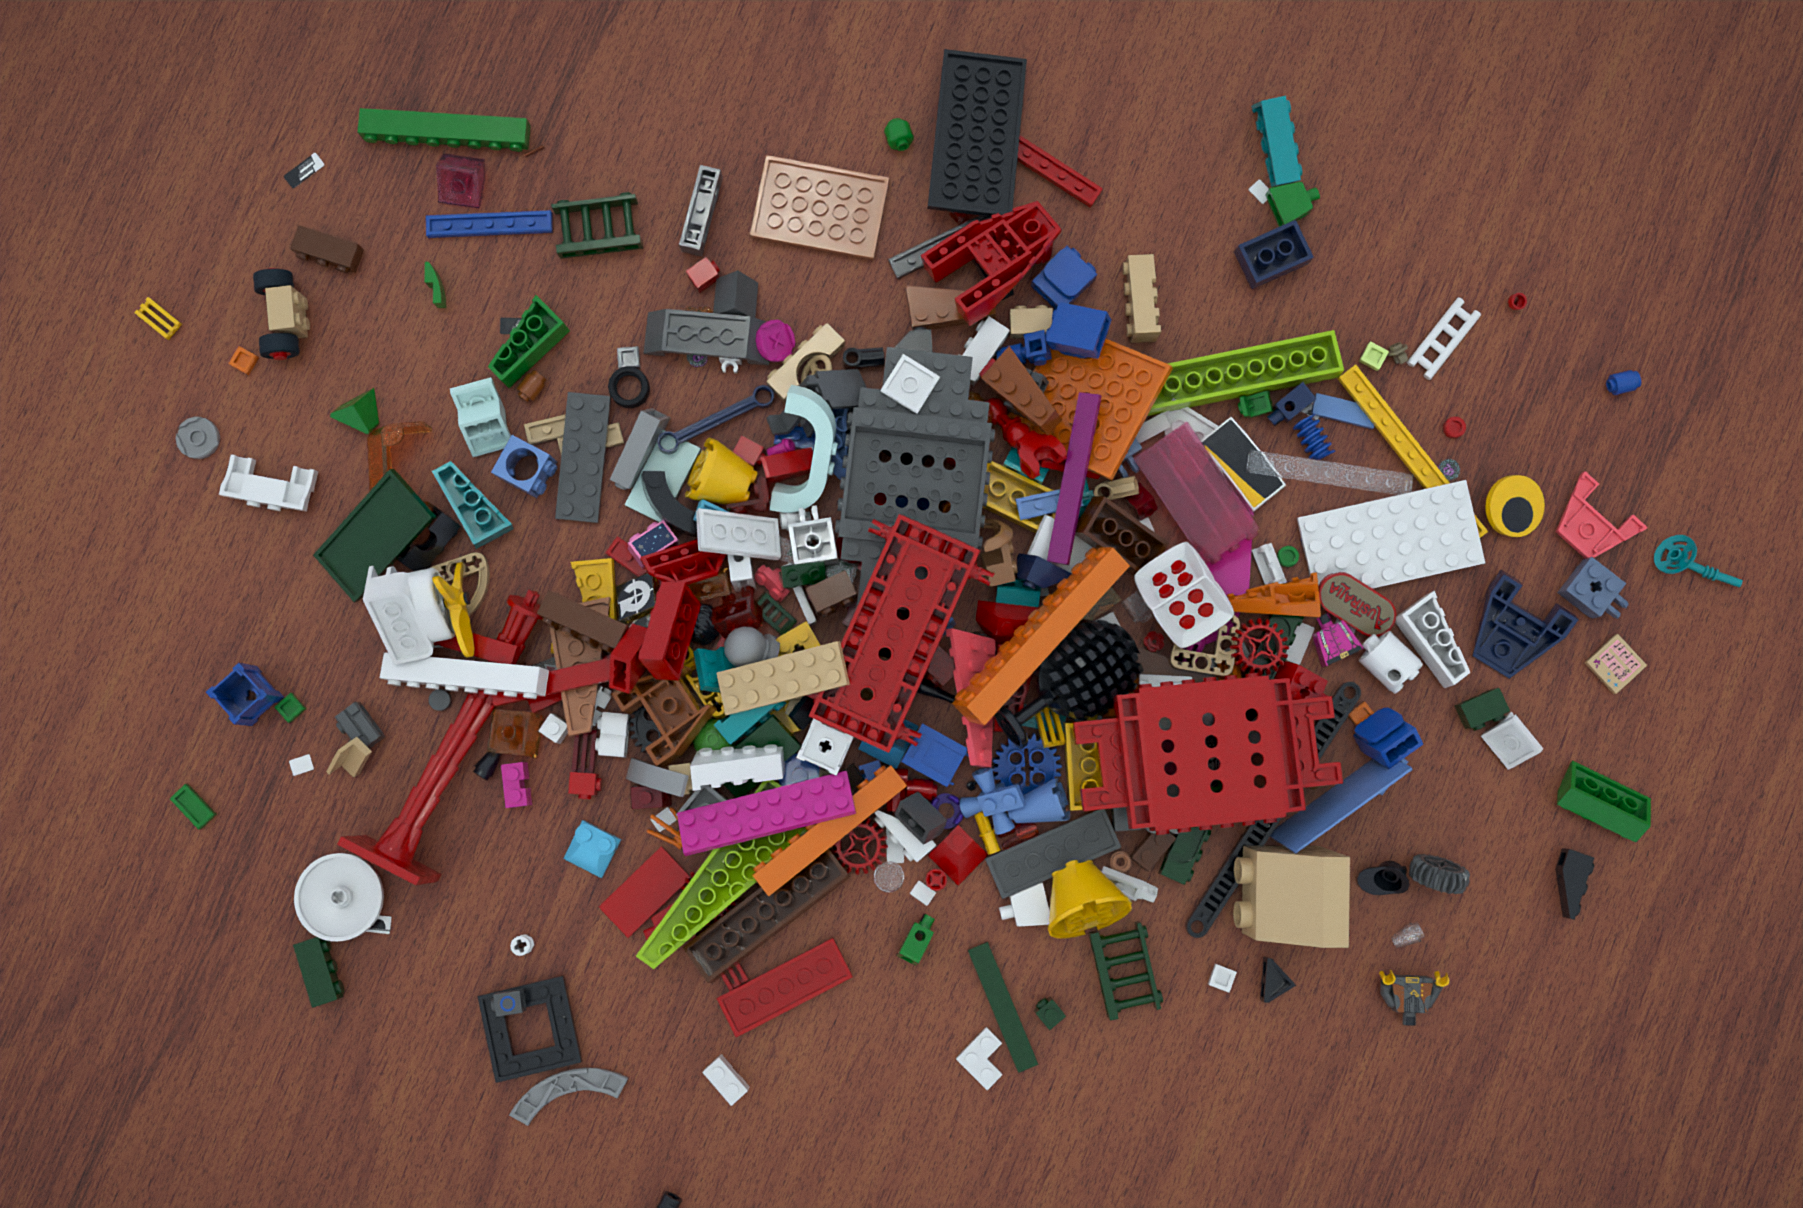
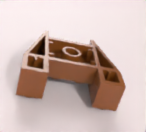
[612,666,717,767]

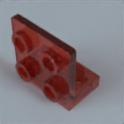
[726,476,771,514]

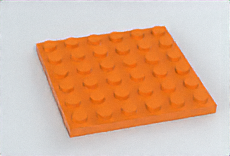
[1001,338,1173,481]

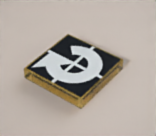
[615,573,658,624]

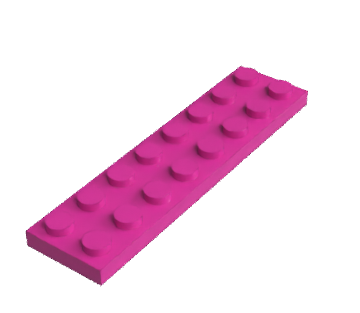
[677,771,856,856]

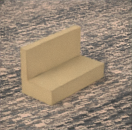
[326,737,372,777]

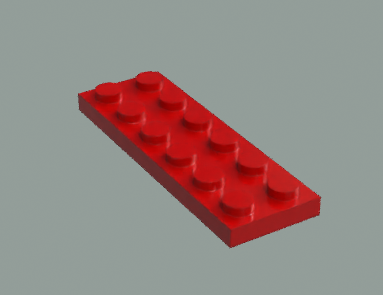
[716,938,853,1038]

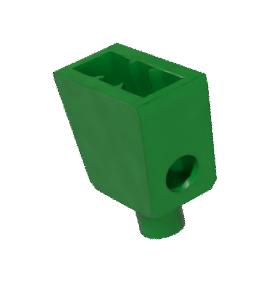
[1265,182,1320,227]
[896,914,935,966]

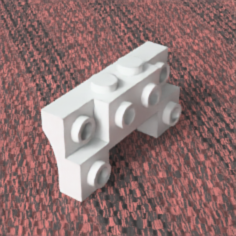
[219,454,318,512]

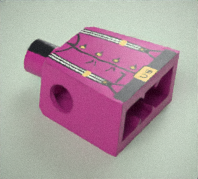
[1312,613,1363,667]

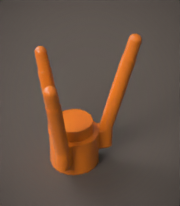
[647,807,682,849]

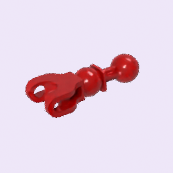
[985,398,1067,479]

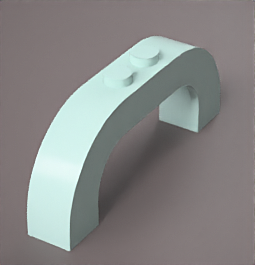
[770,385,838,513]

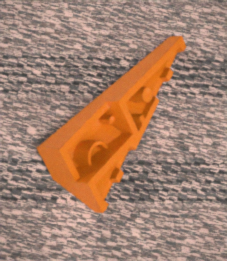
[1227,572,1321,617]

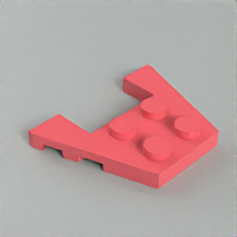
[1555,471,1648,559]

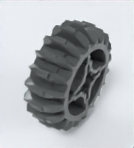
[1409,854,1470,894]

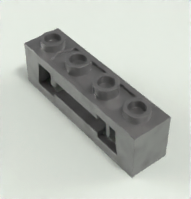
[679,165,723,257]

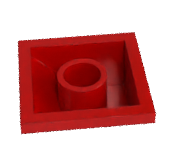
[927,825,988,886]

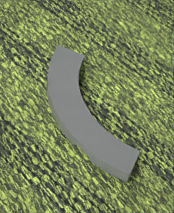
[509,1067,629,1126]

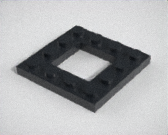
[477,975,583,1083]

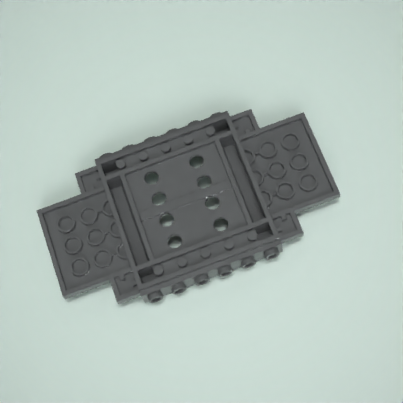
[835,347,995,611]

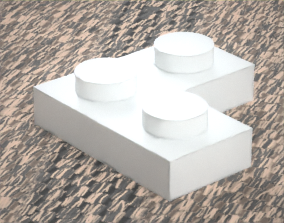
[956,1027,1002,1090]

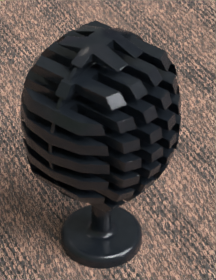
[994,619,1144,749]

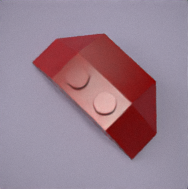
[640,539,726,585]
[975,600,1040,645]

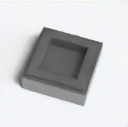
[617,346,640,369]

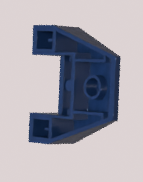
[1472,570,1579,679]

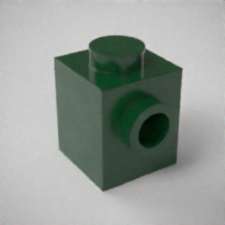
[1034,996,1066,1031]

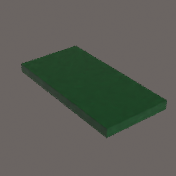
[313,469,436,602]

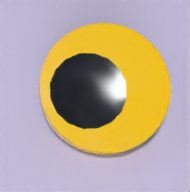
[1485,475,1545,537]

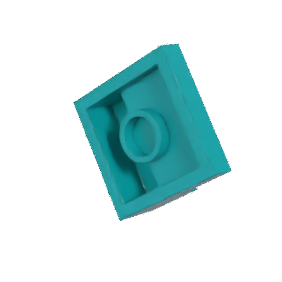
[693,647,736,693]

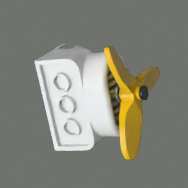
[363,562,474,665]

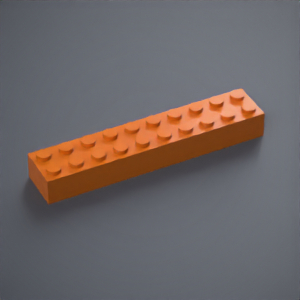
[952,547,1130,726]

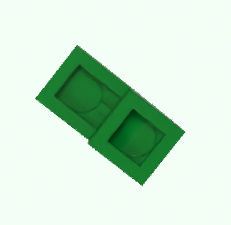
[424,262,446,308]

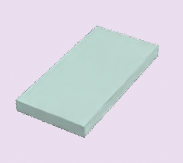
[625,430,701,522]

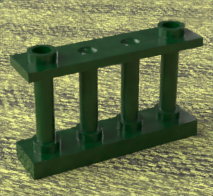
[551,192,643,259]
[1088,921,1163,1021]

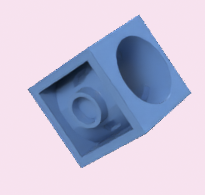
[491,435,557,498]

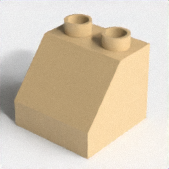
[1233,846,1350,948]

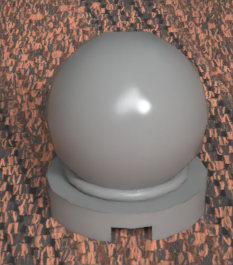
[724,627,780,667]

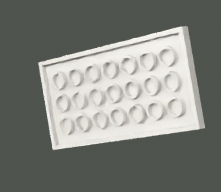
[1296,480,1485,588]

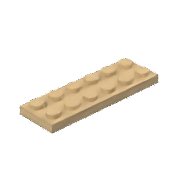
[717,641,850,715]

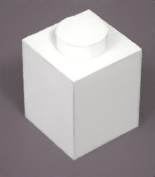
[539,713,568,744]

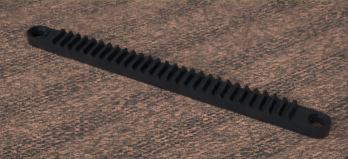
[1185,682,1361,938]

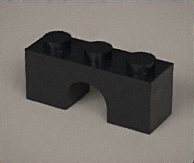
[398,506,461,572]

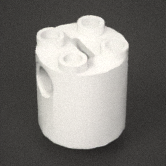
[1359,631,1423,694]

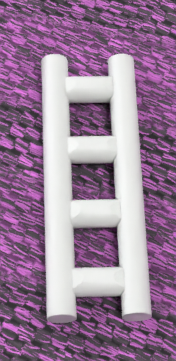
[1407,297,1481,380]

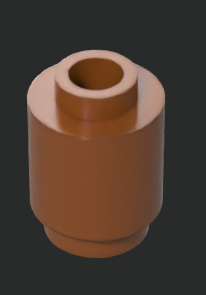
[516,370,547,402]

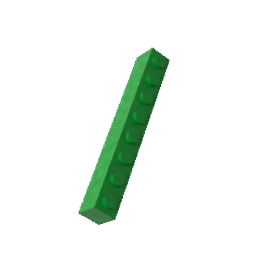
[357,108,531,152]

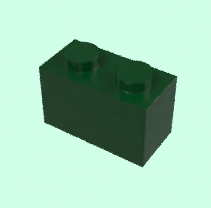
[1454,688,1510,731]

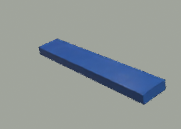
[426,210,553,238]

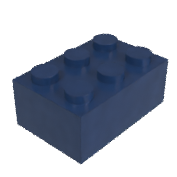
[1234,220,1314,289]

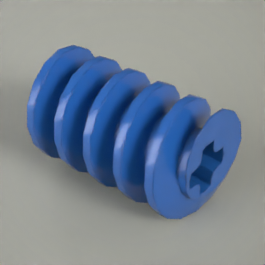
[1293,414,1336,461]

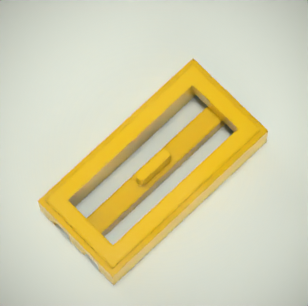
[134,297,182,340]
[1035,707,1066,748]

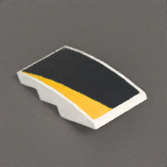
[1198,417,1286,512]

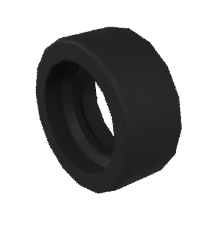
[608,366,650,409]

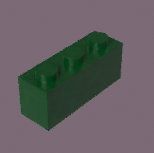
[293,937,344,1008]

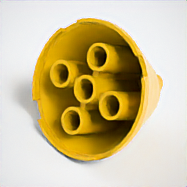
[1048,860,1132,939]

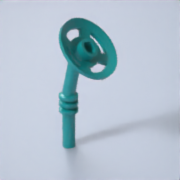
[1654,535,1743,588]

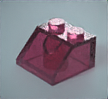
[436,153,485,209]

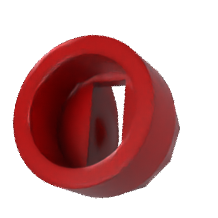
[1507,293,1527,310]

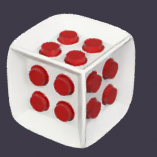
[1134,542,1234,649]

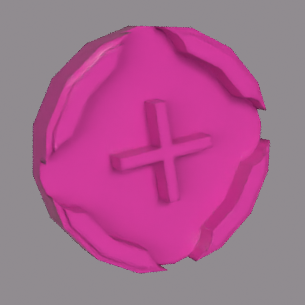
[756,319,795,362]

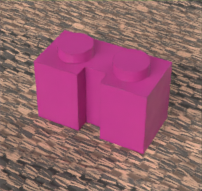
[501,762,532,808]

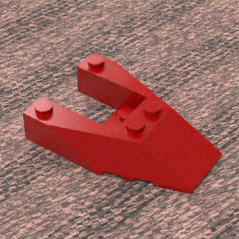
[920,201,1062,326]

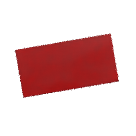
[599,846,691,938]

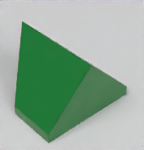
[330,388,379,434]

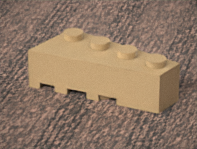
[1123,254,1161,343]

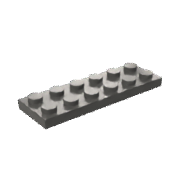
[555,392,611,523]
[985,809,1121,899]

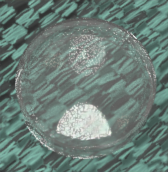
[874,861,904,892]

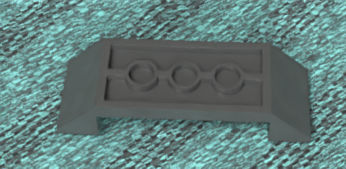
[643,309,770,366]

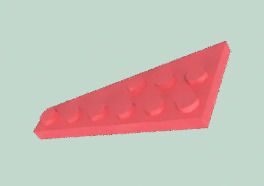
[945,628,996,768]

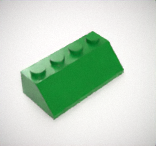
[1557,760,1651,843]

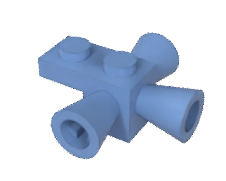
[960,768,1026,835]

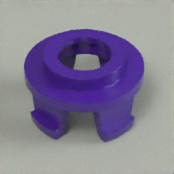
[930,793,963,829]

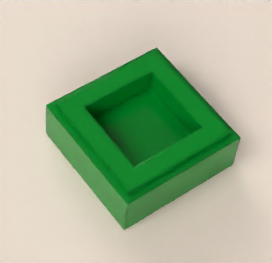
[275,693,306,723]

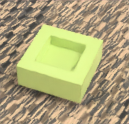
[1359,341,1389,371]

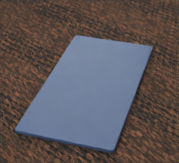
[1270,759,1413,854]

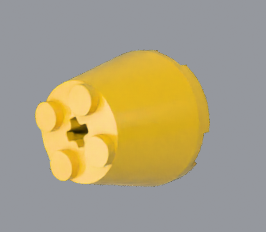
[685,437,757,506]

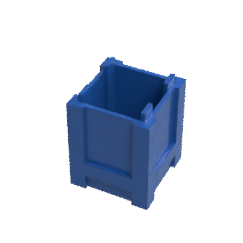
[206,663,284,726]
[901,723,969,787]

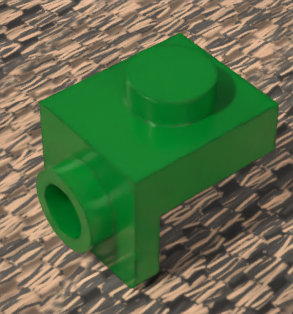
[1238,391,1274,418]

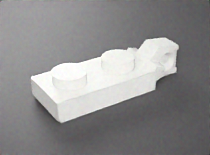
[1101,866,1158,902]

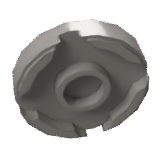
[175,417,220,459]

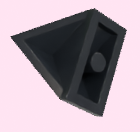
[1260,956,1296,1003]

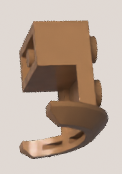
[980,519,1018,587]

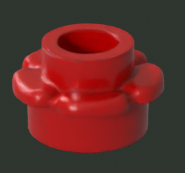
[1143,631,1164,652]

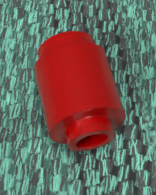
[906,778,937,802]

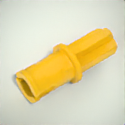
[975,811,1001,855]

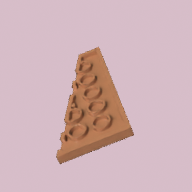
[549,597,611,737]

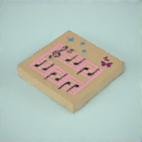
[1584,634,1647,694]

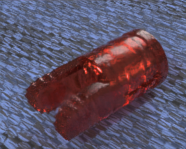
[998,823,1040,850]

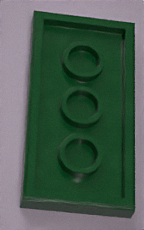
[723,714,802,798]

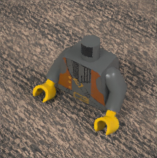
[1379,970,1450,1026]

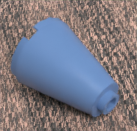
[1008,778,1070,823]

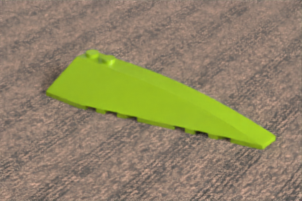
[636,780,807,969]

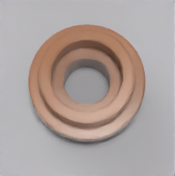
[1109,851,1131,873]

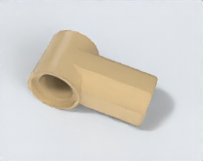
[1094,476,1139,500]

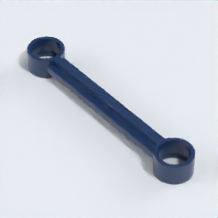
[657,385,774,455]

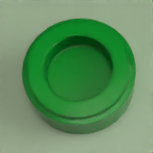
[1277,546,1299,568]

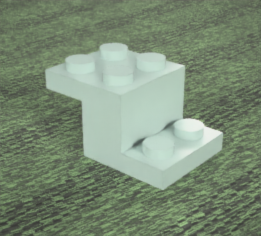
[450,377,511,457]

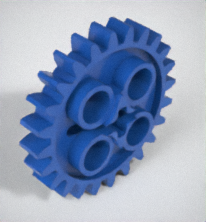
[992,732,1062,795]

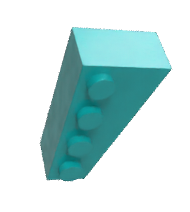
[1251,96,1303,187]
[432,461,514,549]
[714,701,787,745]

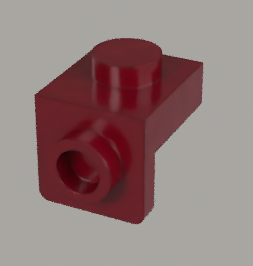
[1123,482,1158,520]

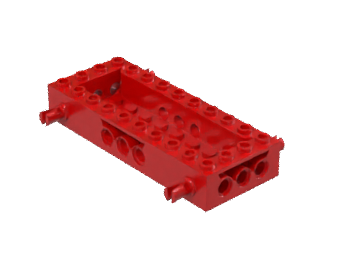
[807,514,995,753]

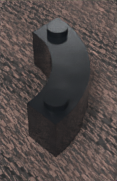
[641,471,698,537]

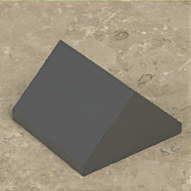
[713,270,758,318]

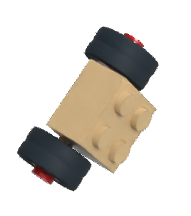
[253,268,310,360]

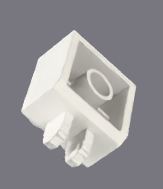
[788,505,839,566]

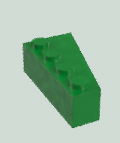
[488,295,570,388]

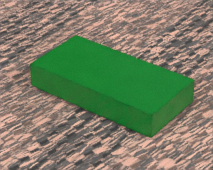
[170,784,217,830]

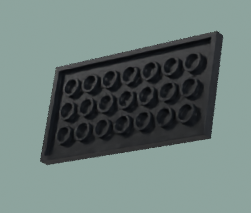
[927,49,1027,217]

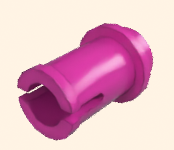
[767,438,795,456]

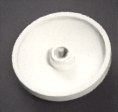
[294,853,384,941]

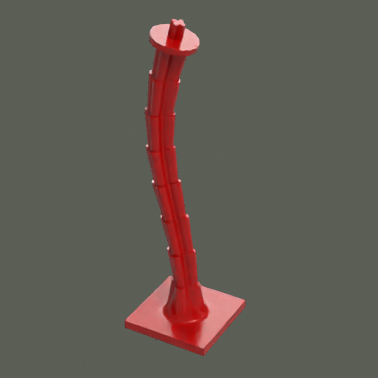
[337,589,542,885]

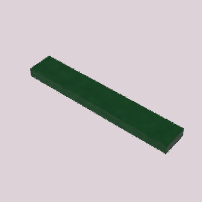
[968,942,1039,1073]

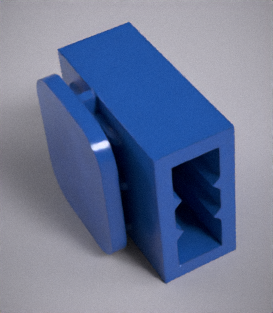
[1031,246,1097,309]
[1045,302,1112,359]
[1353,708,1423,769]

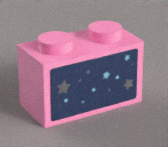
[628,520,678,569]

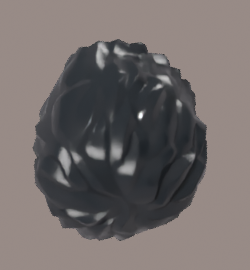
[691,603,724,646]

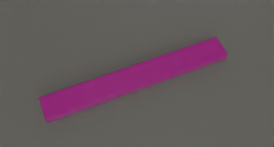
[1047,392,1102,565]

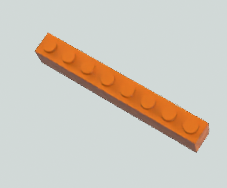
[752,765,907,896]

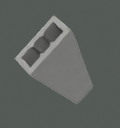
[610,408,671,490]

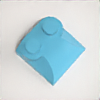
[563,820,622,878]

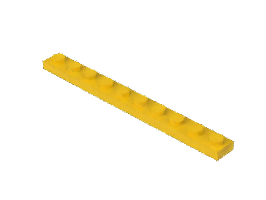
[1337,365,1488,538]

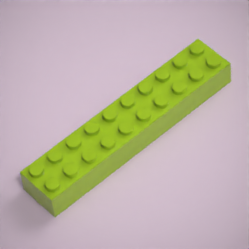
[1147,330,1344,416]

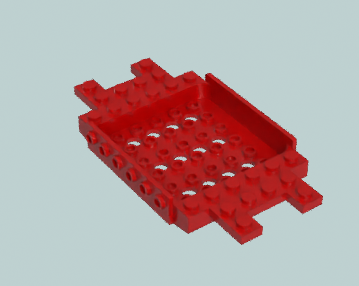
[1073,673,1343,835]

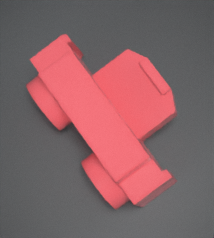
[754,564,790,602]

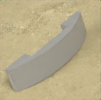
[626,758,689,797]

